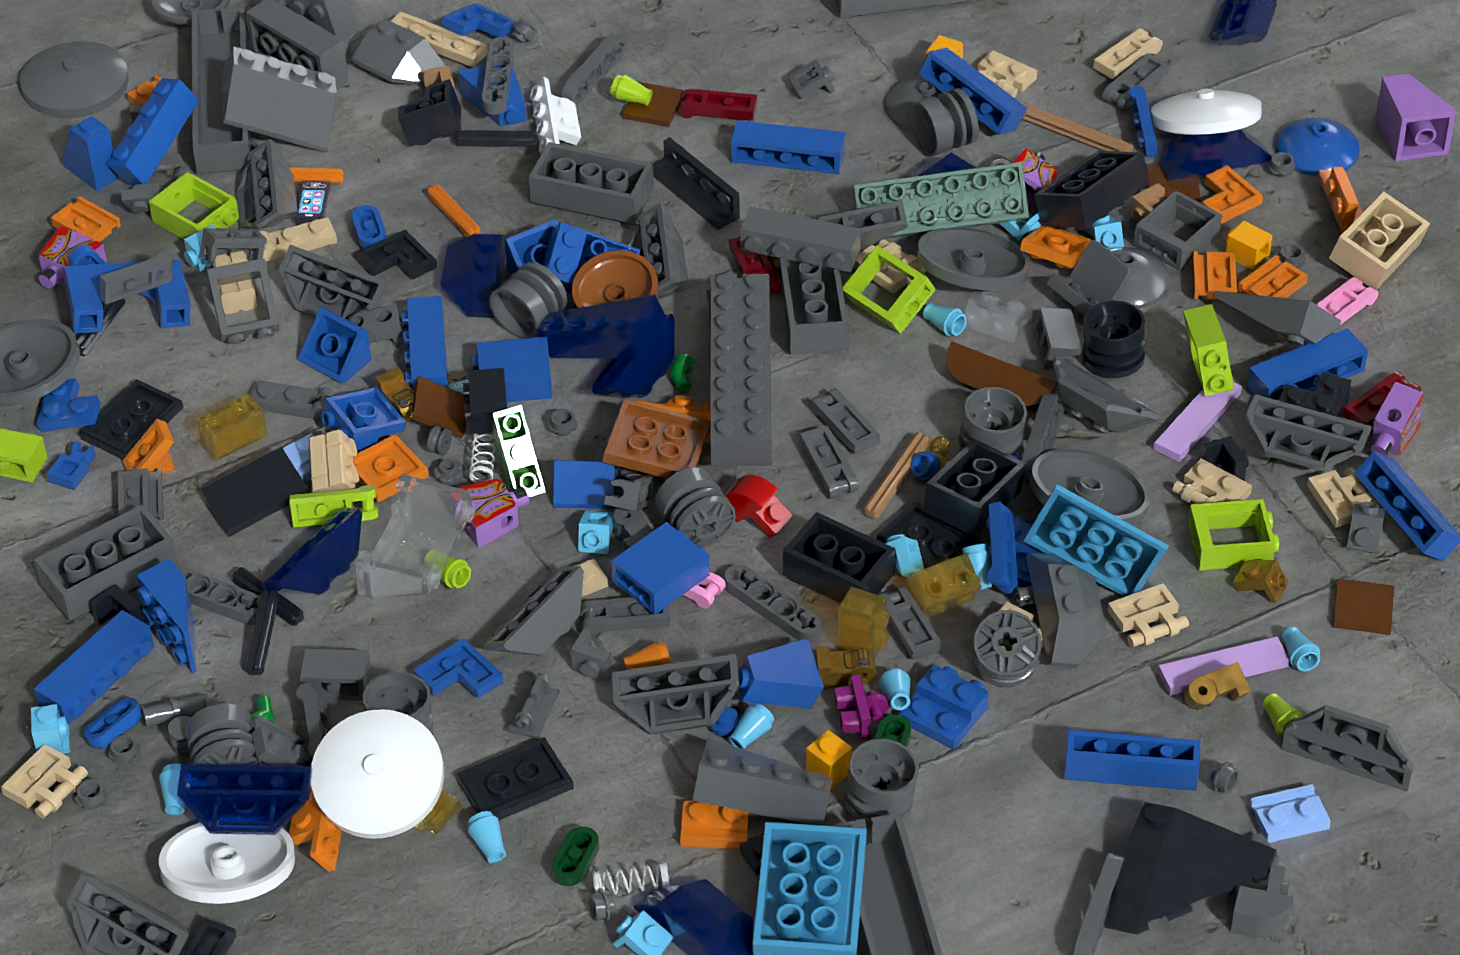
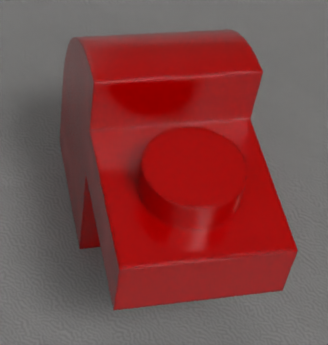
[724,474,793,538]

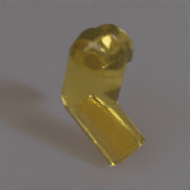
[929,436,951,471]

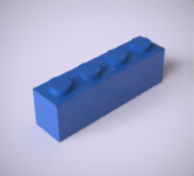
[919,48,1027,135]
[107,78,199,185]
[731,121,845,175]
[402,296,448,391]
[1247,328,1368,401]
[1354,451,1460,561]
[34,610,154,724]
[1064,729,1201,791]

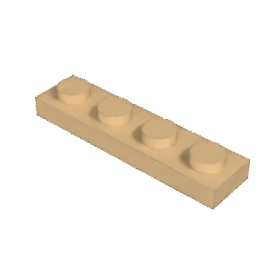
[391,12,488,68]

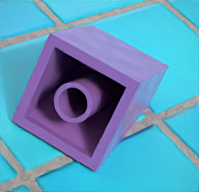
[1376,74,1456,161]

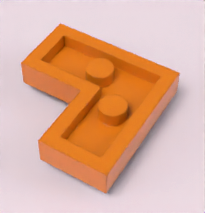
[1202,165,1263,224]

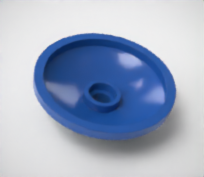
[1276,117,1360,176]

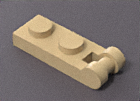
[1093,28,1163,80]
[259,217,337,261]

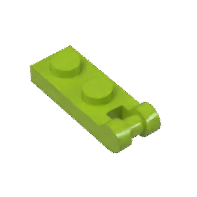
[289,485,379,528]

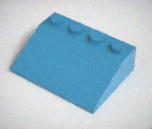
[1024,484,1169,597]
[753,822,867,955]

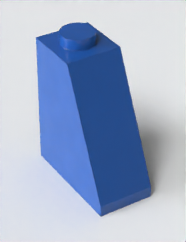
[458,65,526,126]
[62,116,119,191]
[738,639,824,709]

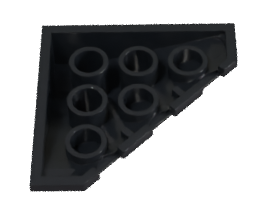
[1104,802,1277,935]

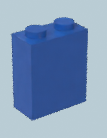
[472,337,552,402]
[611,522,710,615]

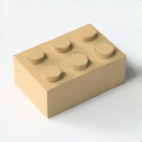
[1329,192,1430,290]

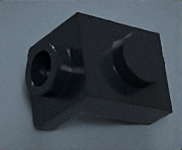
[1202,436,1249,481]
[91,584,143,624]

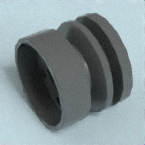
[911,88,979,157]
[490,262,567,339]
[958,387,1027,456]
[655,467,736,548]
[973,610,1041,688]
[363,672,433,735]
[185,703,262,790]
[844,739,919,826]

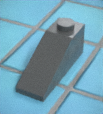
[819,200,908,251]

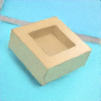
[575,558,608,597]

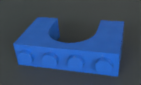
[64,259,191,333]

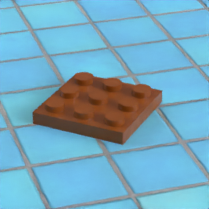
[603,399,711,479]

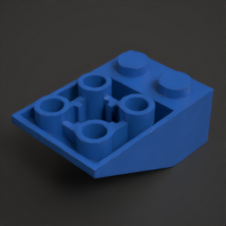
[542,222,641,299]
[136,558,196,674]

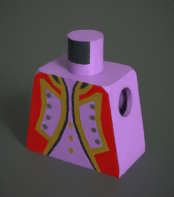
[1013,149,1057,213]
[39,226,108,289]
[1370,382,1423,456]
[452,479,530,548]

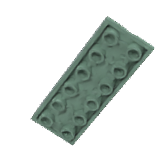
[854,162,1029,239]

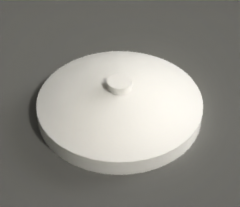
[1151,89,1262,134]
[311,709,444,839]
[159,817,295,904]

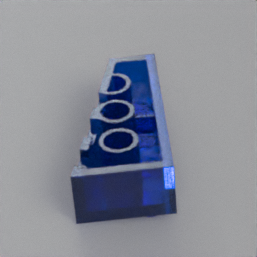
[536,294,669,358]

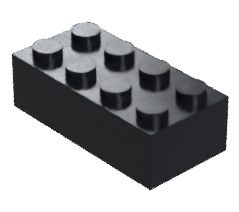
[1034,151,1150,231]

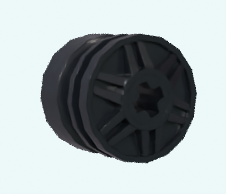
[1083,300,1145,378]

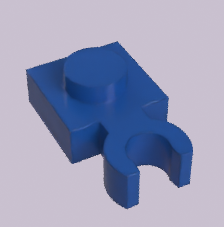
[47,441,96,490]

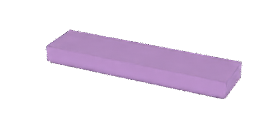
[1154,382,1242,462]
[1158,637,1290,696]

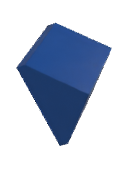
[504,219,558,275]
[298,306,371,383]
[553,460,617,509]

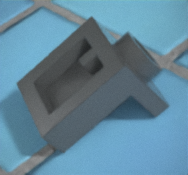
[789,59,835,99]

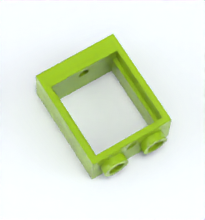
[149,172,239,239]
[843,245,936,334]
[1183,304,1234,396]
[1188,499,1279,571]

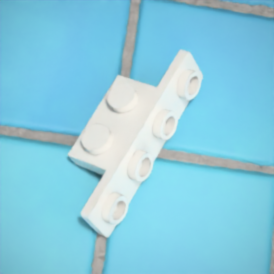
[530,77,581,154]

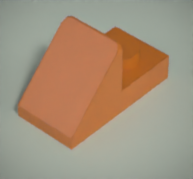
[122,419,175,474]

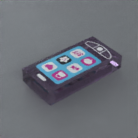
[295,181,330,225]

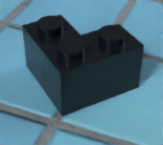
[398,79,461,146]
[463,368,508,434]
[1279,373,1352,418]

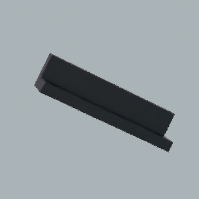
[653,137,740,230]

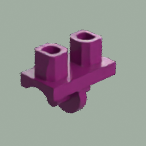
[834,675,889,741]

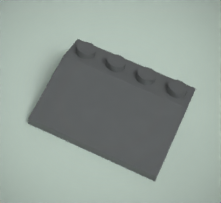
[222,46,337,152]

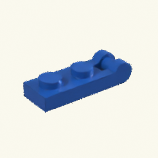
[1129,86,1158,157]
[987,501,1018,594]

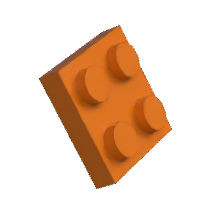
[1020,226,1092,268]
[353,434,429,503]

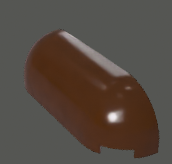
[947,341,1057,407]

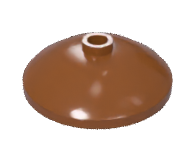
[572,250,658,325]

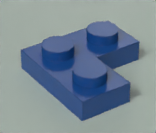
[442,3,517,38]
[36,378,101,432]
[413,638,503,698]

